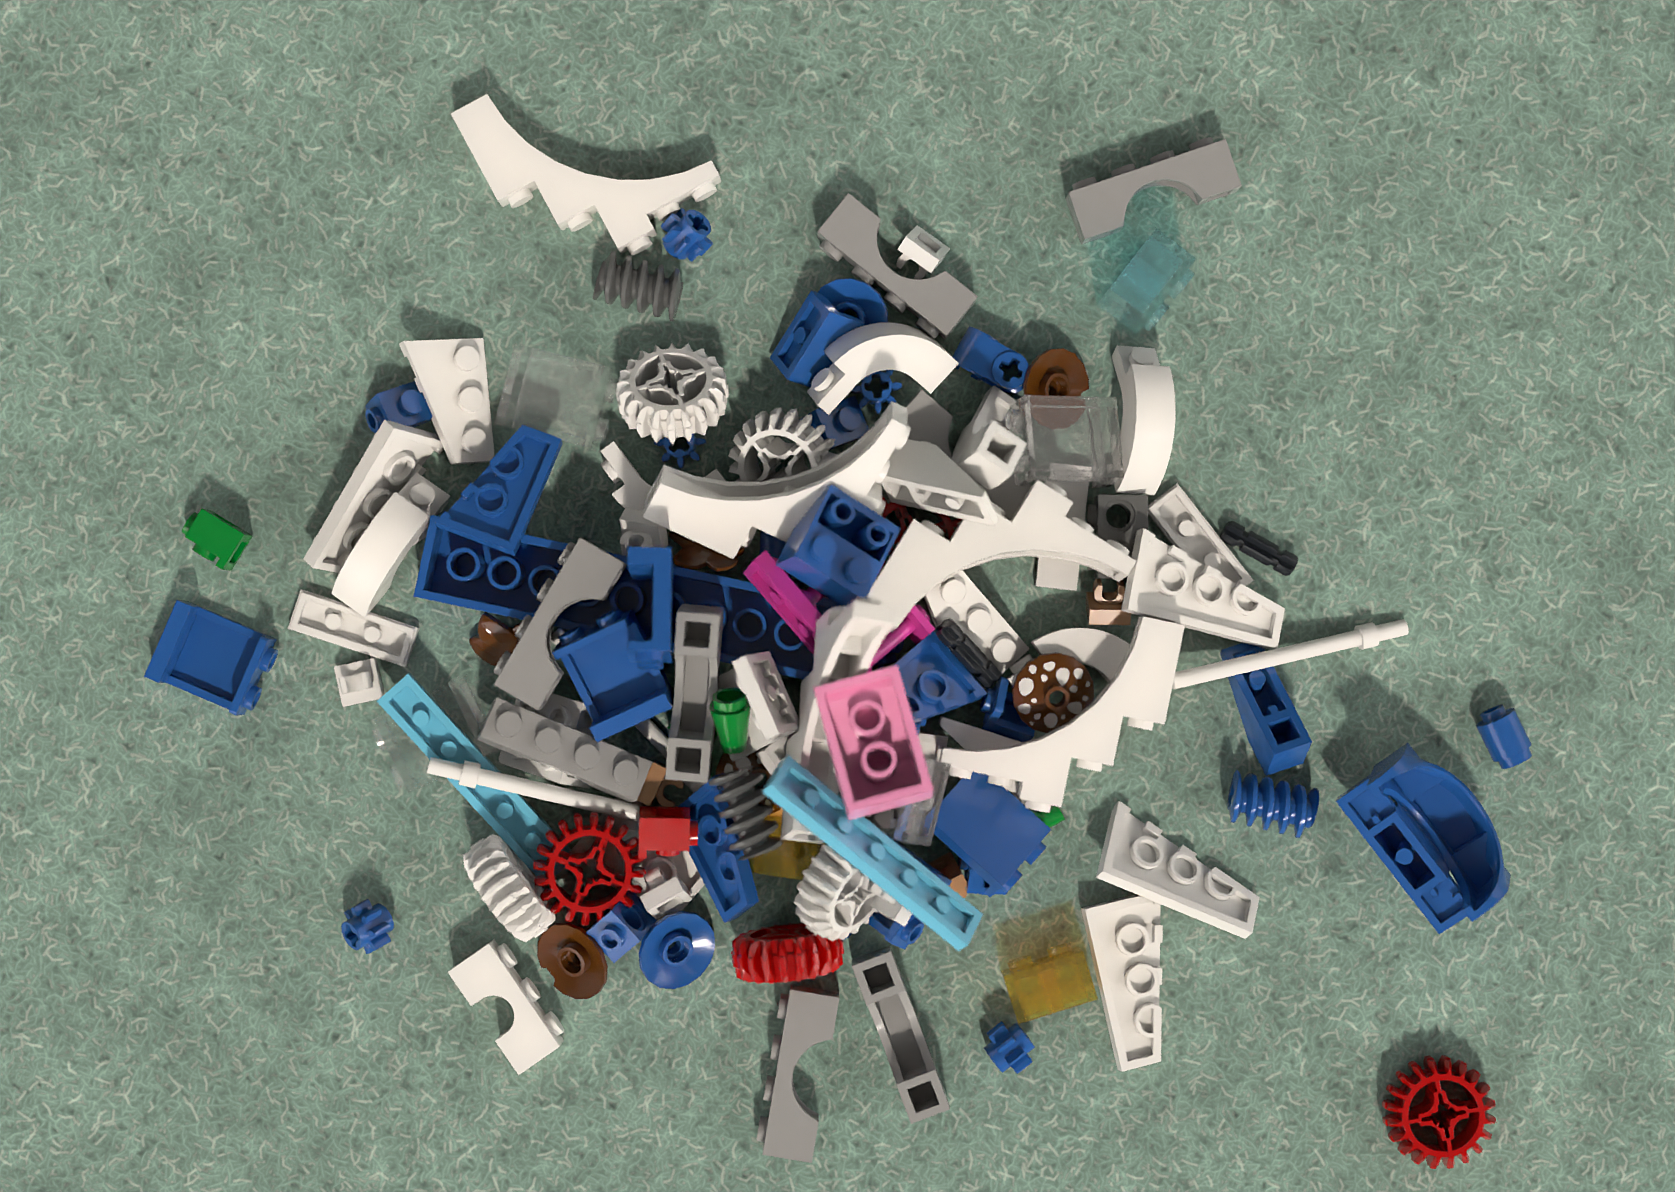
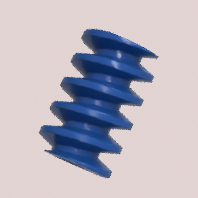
[1227,770,1320,838]

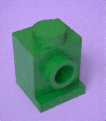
[182,508,253,571]

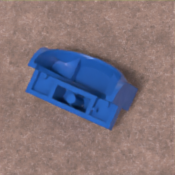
[1336,743,1511,935]

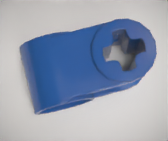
[952,326,1029,394]

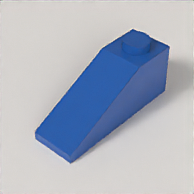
[1220,643,1312,776]

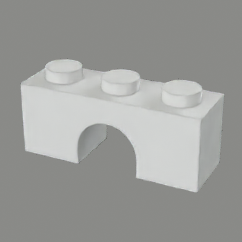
[448,939,564,1075]

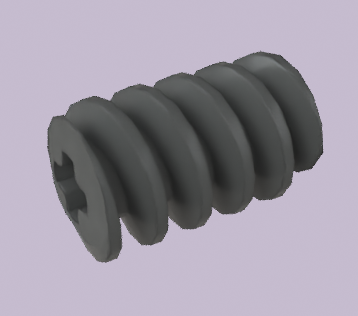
[593,251,683,321]
[709,766,784,860]

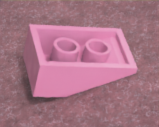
[813,665,933,821]

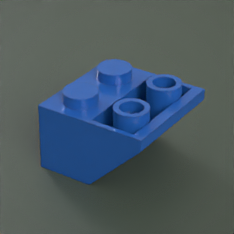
[775,484,901,607]

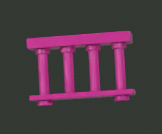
[743,550,935,673]

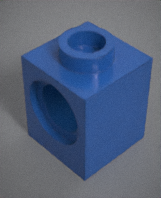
[586,890,658,963]

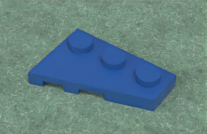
[435,425,562,556]
[893,631,988,723]
[678,773,759,923]

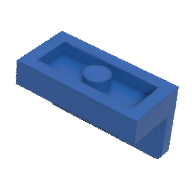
[770,290,865,387]

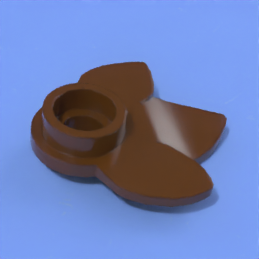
[669,531,745,572]
[469,612,521,666]

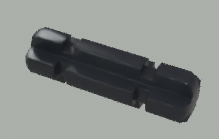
[1220,521,1298,576]
[935,618,1001,688]

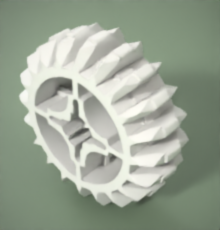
[616,343,729,444]
[728,407,838,482]
[463,834,555,942]
[794,845,878,941]

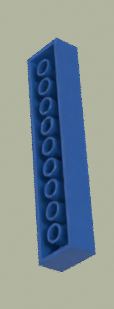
[413,515,840,679]

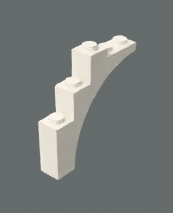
[451,94,721,255]
[642,401,911,559]
[867,480,1137,633]
[781,597,896,844]
[939,617,1185,813]

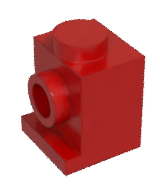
[638,806,698,859]

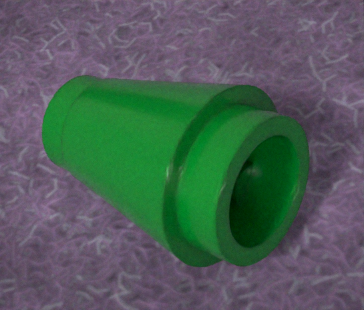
[709,688,751,754]

